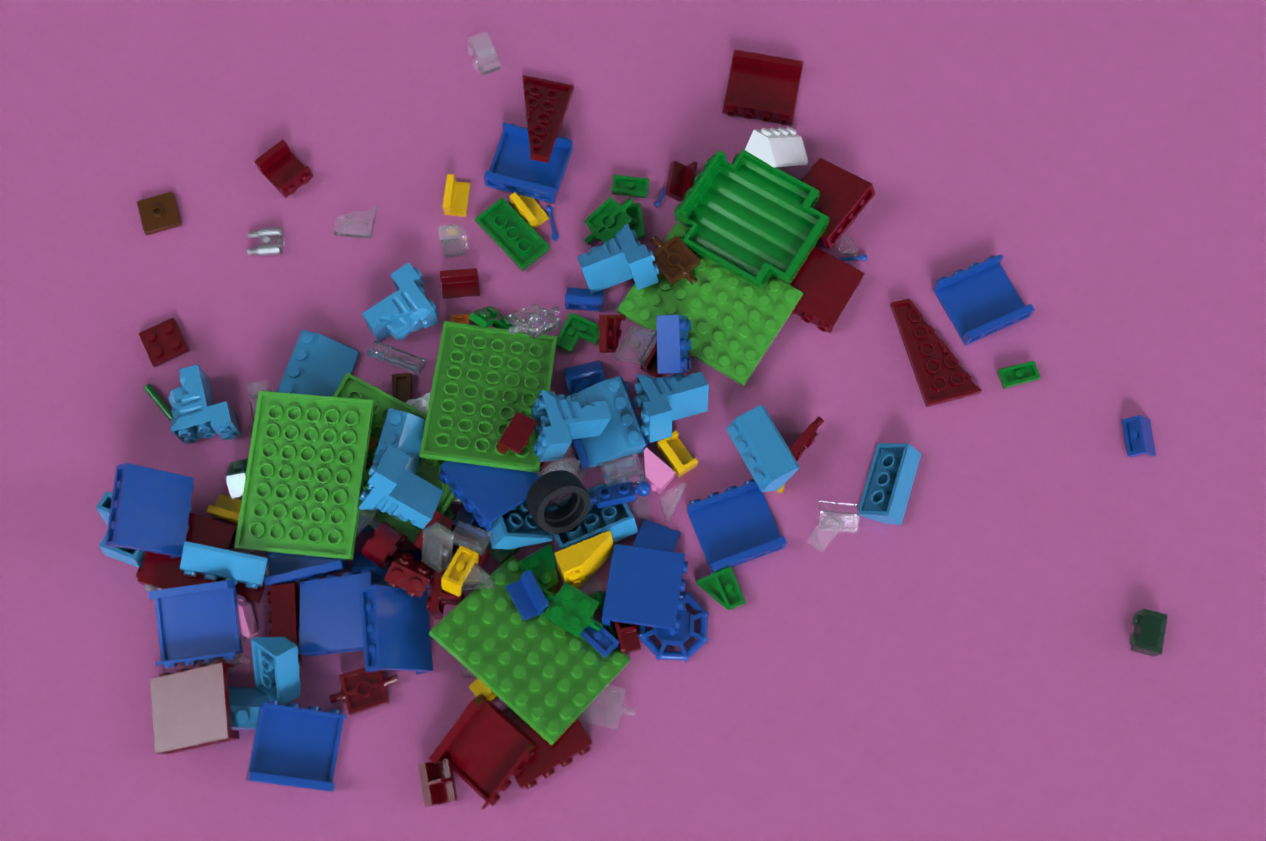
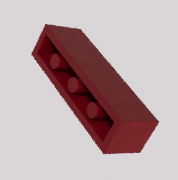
[267,583,302,666]

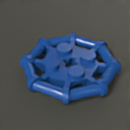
[638,591,709,662]

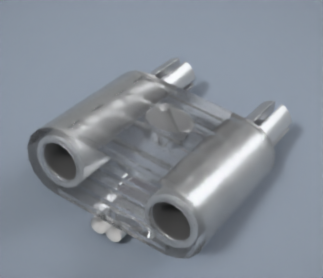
[247,227,284,256]

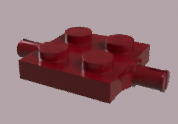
[789,416,824,461]
[329,667,399,715]

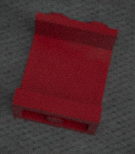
[254,139,314,198]

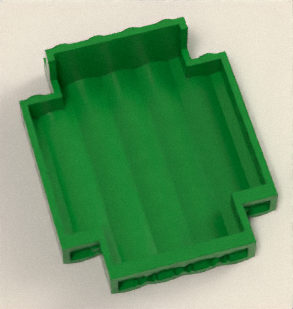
[674,149,829,289]

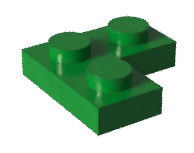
[469,306,518,331]
[556,312,599,354]

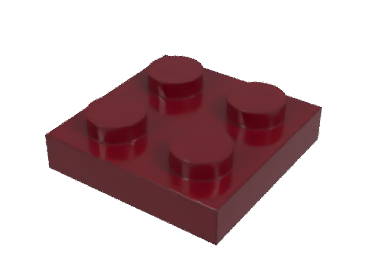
[138,317,190,367]

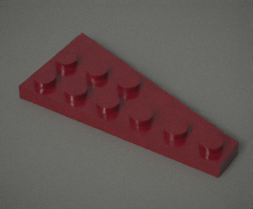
[523,75,574,163]
[890,298,982,407]

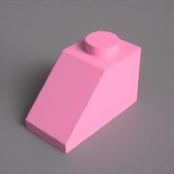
[643,447,675,494]
[236,594,259,638]

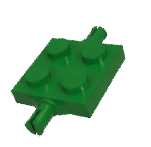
[584,196,635,245]
[543,582,603,638]

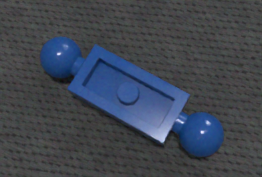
[589,481,651,509]

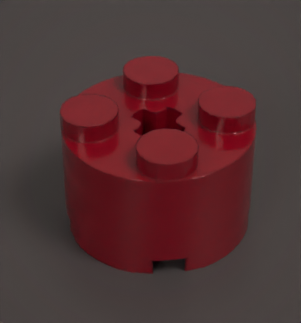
[361,522,408,570]

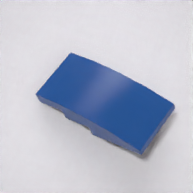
[633,519,681,552]

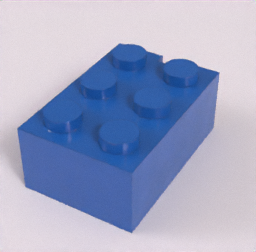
[656,315,692,374]

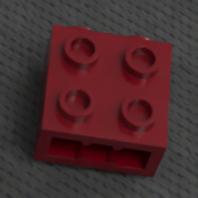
[384,552,435,597]

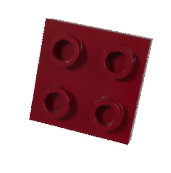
[427,572,465,620]

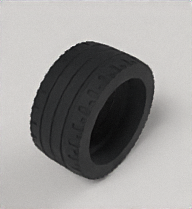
[526,470,591,534]

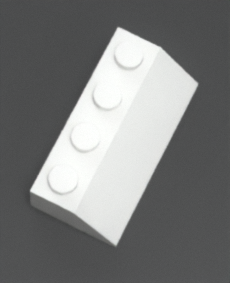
[745,127,808,168]

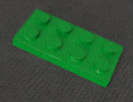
[475,197,550,272]

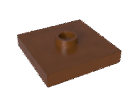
[137,191,182,236]

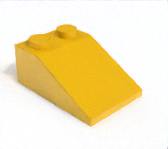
[554,530,614,588]

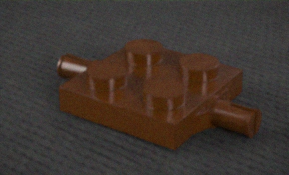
[651,235,701,286]

